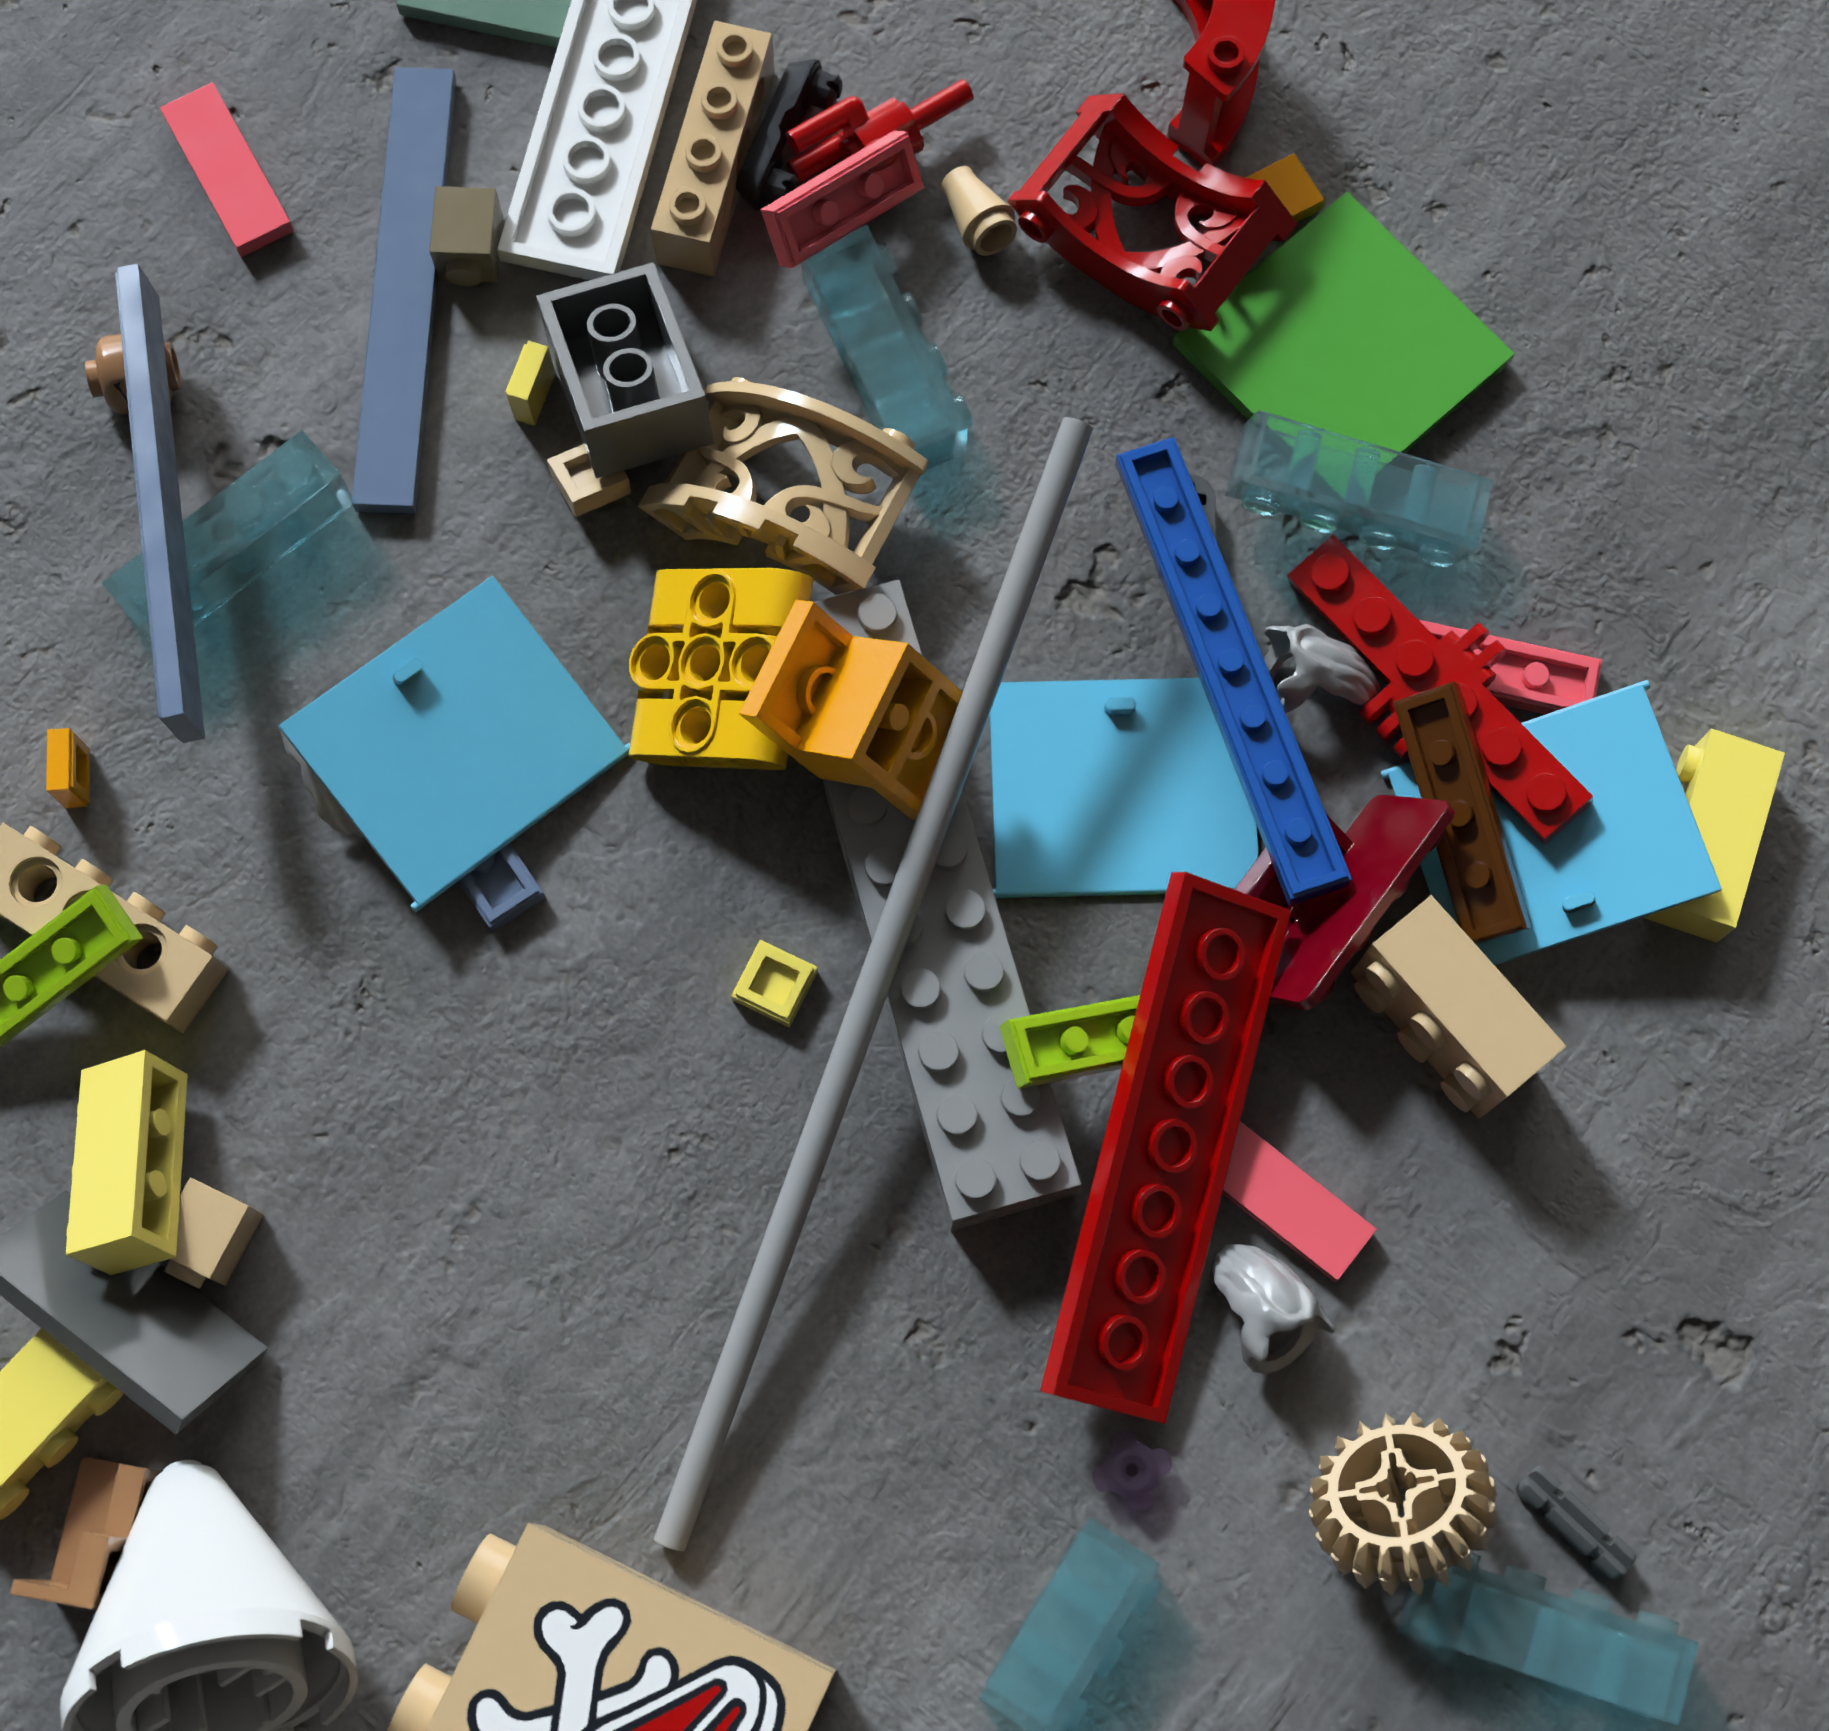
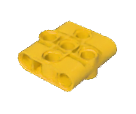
[628,568,814,770]

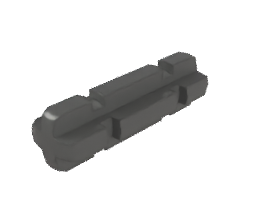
[1515,1465,1637,1580]

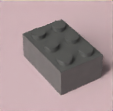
[536,262,714,478]

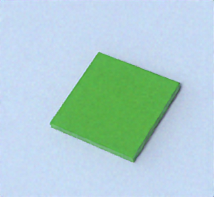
[1172,192,1515,511]

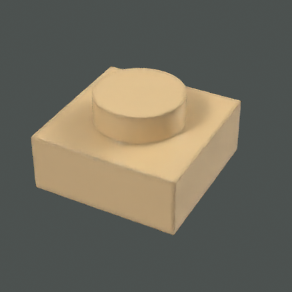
[547,444,631,517]

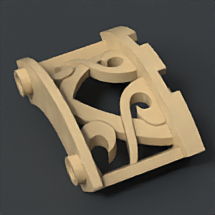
[638,377,930,595]

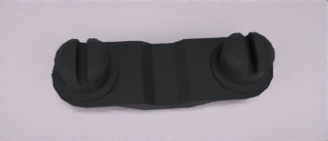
[736,59,843,210]

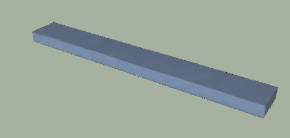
[351,67,457,514]
[115,263,205,743]

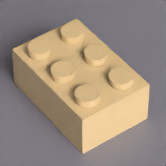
[1351,895,1567,1119]

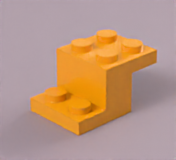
[739,600,963,820]

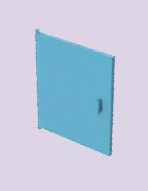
[278,575,630,913]
[990,678,1259,898]
[1381,680,1722,965]

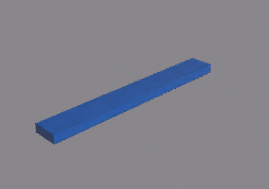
[1116,437,1352,906]

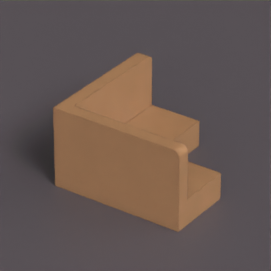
[10,1457,163,1609]

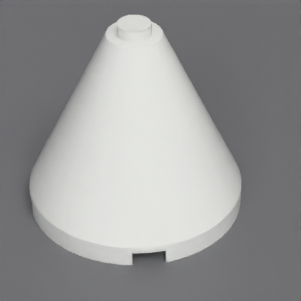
[60,1460,358,1731]

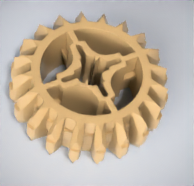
[1309,1411,1497,1597]

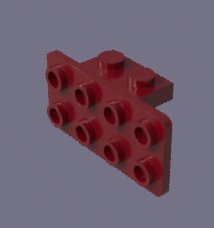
[1234,795,1455,1010]

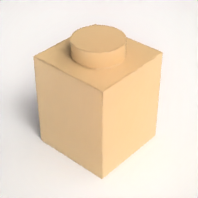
[164,1177,264,1289]

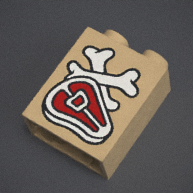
[387,1523,836,1731]

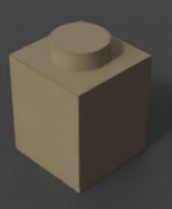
[429,186,504,287]

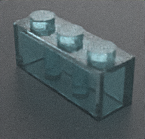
[977,1517,1162,1731]

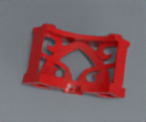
[1167,0,1275,167]
[1007,93,1298,331]

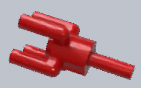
[785,79,974,183]

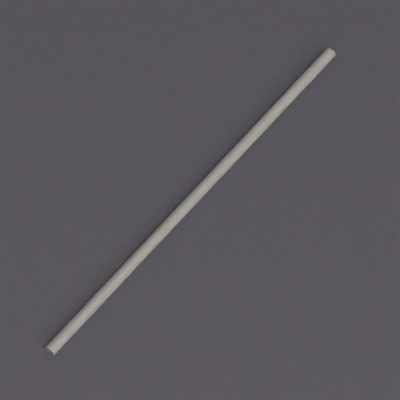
[653,417,1093,1551]

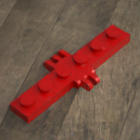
[1287,534,1593,845]

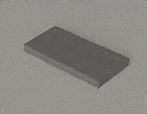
[0,1190,268,1434]

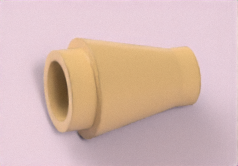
[941,166,1017,256]

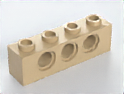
[651,20,775,277]
[0,822,228,1034]

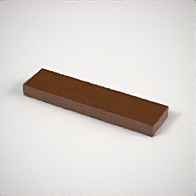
[1393,682,1532,945]

